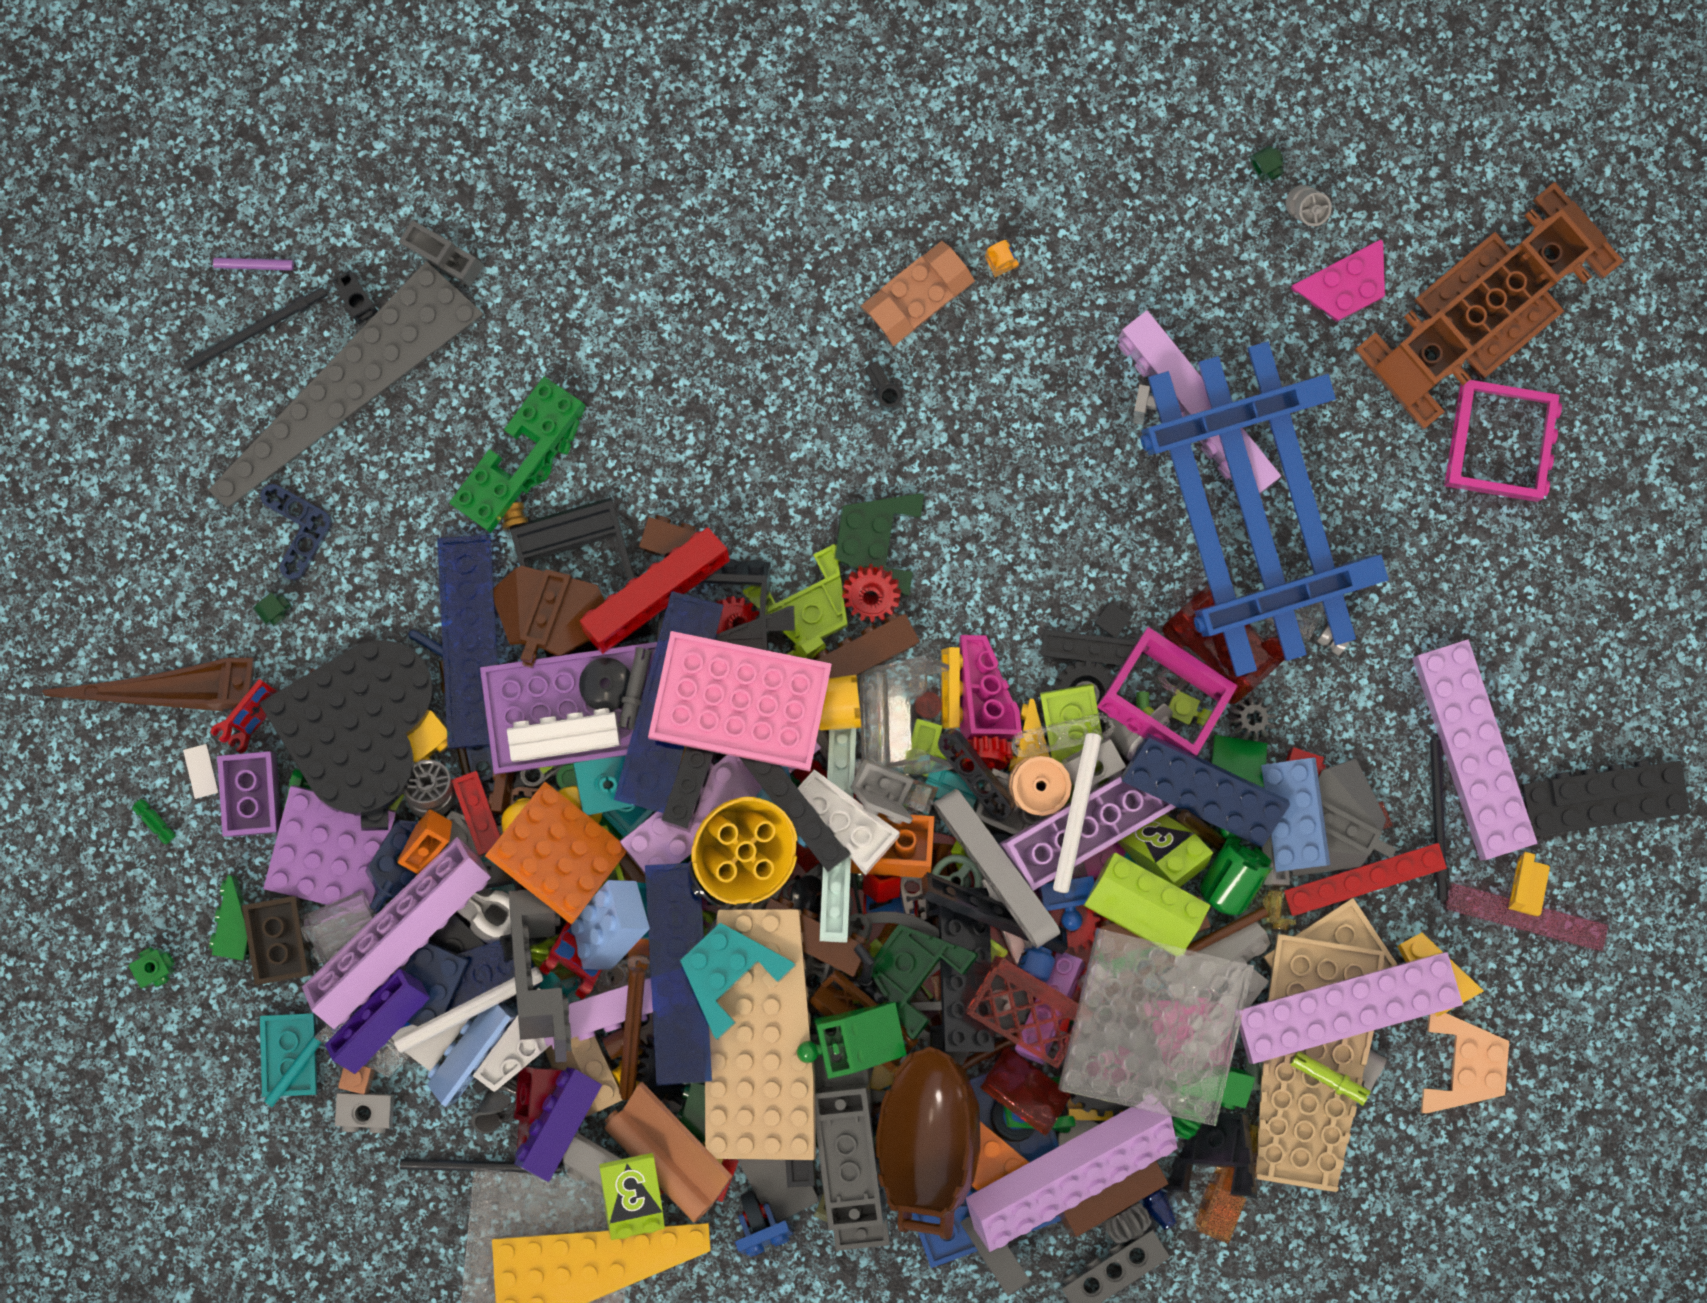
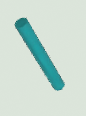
[264,1036,322,1107]

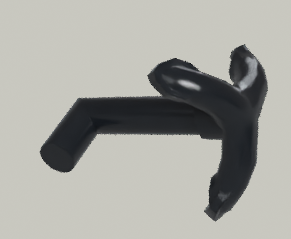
[836,943,885,1004]

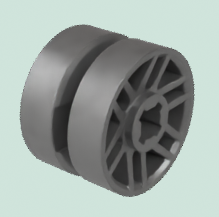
[404,760,455,817]

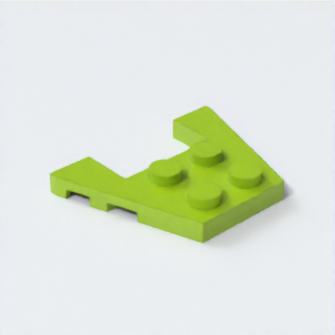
[742,544,848,645]

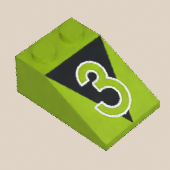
[1117,814,1213,888]
[599,1153,665,1240]

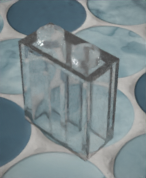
[301,890,376,965]

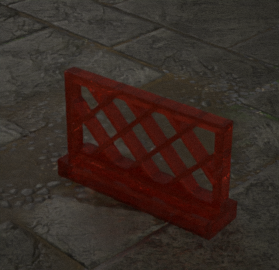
[965,955,1093,1069]

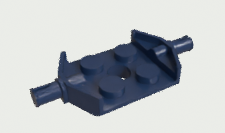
[365,820,443,913]

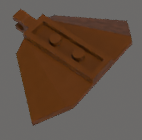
[490,566,605,668]

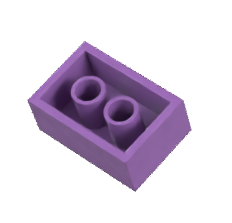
[217,751,281,837]

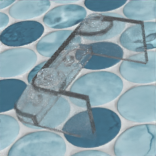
[859,656,953,775]

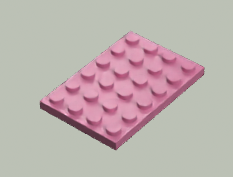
[648,631,832,771]

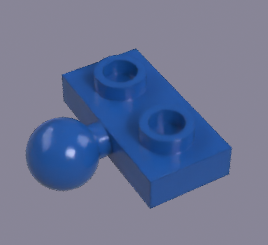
[1039,875,1094,931]

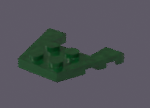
[834,493,924,596]
[872,924,979,1040]

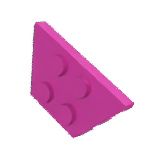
[1291,240,1385,322]

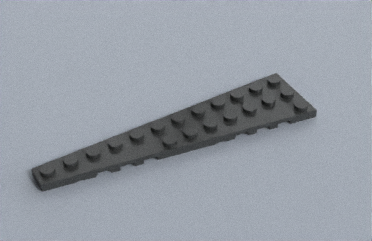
[208,261,485,509]

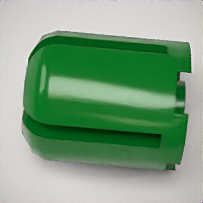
[1200,837,1273,915]

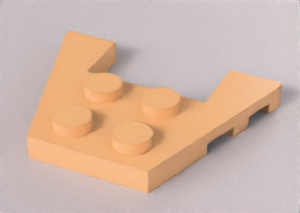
[1421,1013,1509,1113]

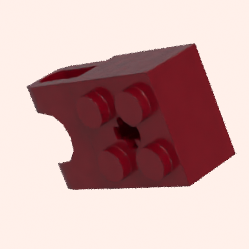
[514,1065,563,1150]

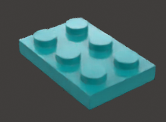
[260,1013,318,1097]

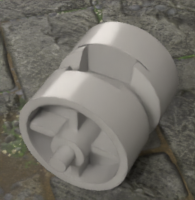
[1286,185,1332,226]

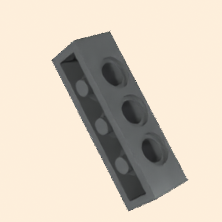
[1060,1227,1170,1303]

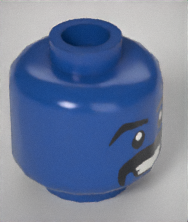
[1016,944,1055,987]

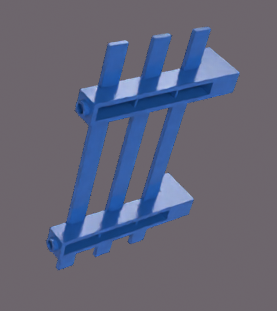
[1140,341,1389,677]

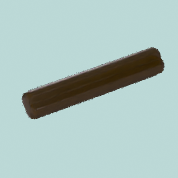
[1177,809,1227,852]

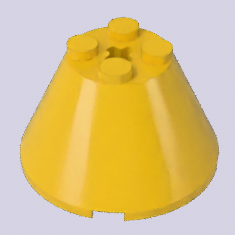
[691,797,798,905]

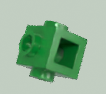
[128,947,175,989]

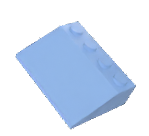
[427,1002,518,1107]

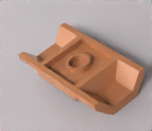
[860,241,975,347]

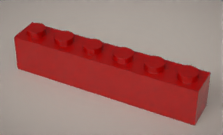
[579,527,730,654]

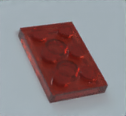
[979,1046,1071,1136]

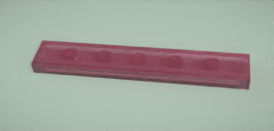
[1445,883,1609,951]

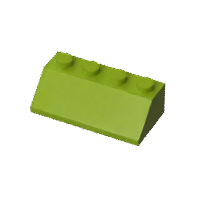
[1083,853,1211,958]

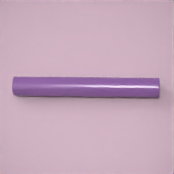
[213,258,294,270]

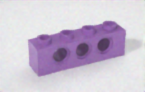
[1015,952,1085,1065]

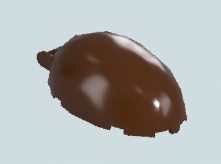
[876,1047,981,1240]

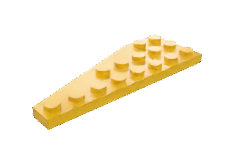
[492,1223,711,1303]

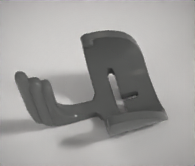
[471,1079,517,1134]

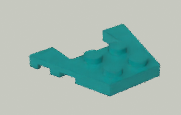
[680,923,796,1040]

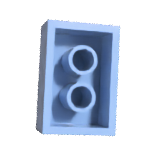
[571,880,650,970]

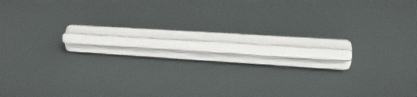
[1053,733,1101,893]
[394,967,543,1053]

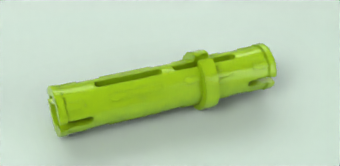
[1290,1051,1371,1106]

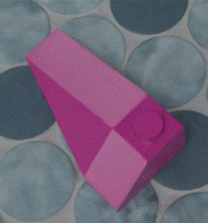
[959,635,1022,740]

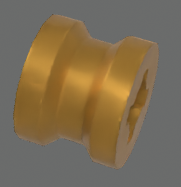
[502,502,528,530]

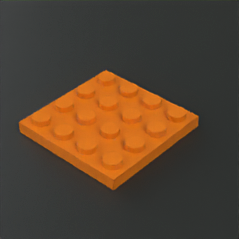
[485,782,627,924]

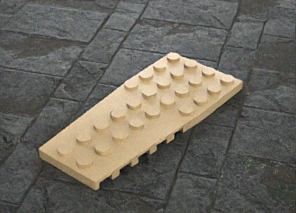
[705,909,816,1160]
[1255,934,1385,1192]

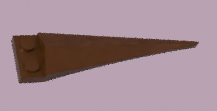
[42,658,255,712]

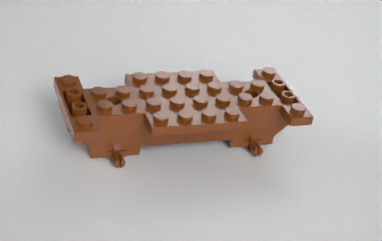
[1354,182,1624,430]

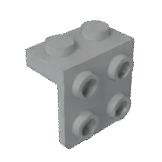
[850,759,914,824]

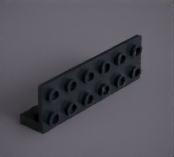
[926,887,994,1053]

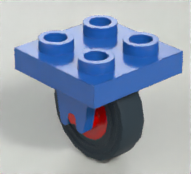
[735,1190,794,1257]

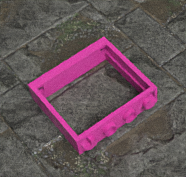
[1444,380,1562,502]
[1097,627,1237,756]

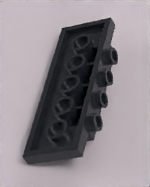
[1521,760,1690,836]

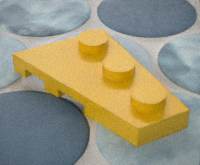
[1397,932,1484,1017]

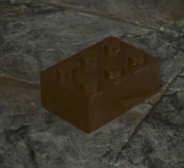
[242,896,314,985]

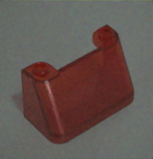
[1163,584,1285,704]

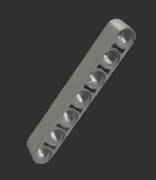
[933,788,1060,948]

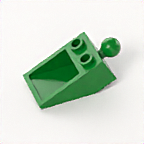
[1210,735,1268,839]
[797,1001,907,1079]

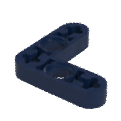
[260,484,332,581]

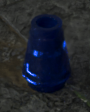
[1142,1188,1177,1230]

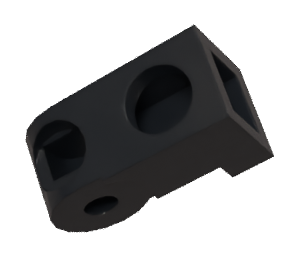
[332,270,378,324]

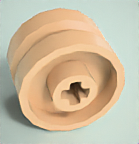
[1008,755,1072,816]

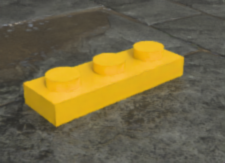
[941,647,963,729]

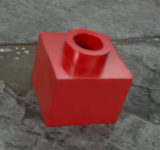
[862,874,901,903]

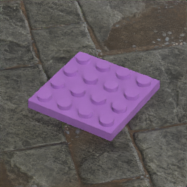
[263,784,396,915]

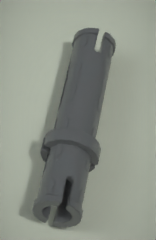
[618,647,653,730]

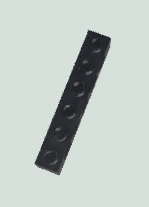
[661,747,717,833]

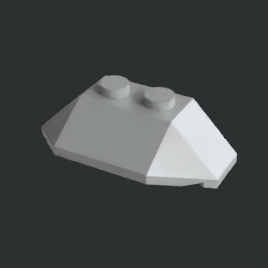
[563,1132,621,1195]

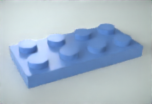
[1261,758,1330,872]

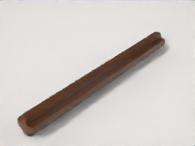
[619,967,645,1100]

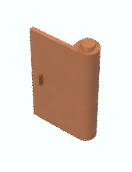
[604,1082,733,1223]

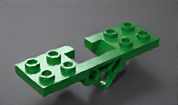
[449,376,586,533]

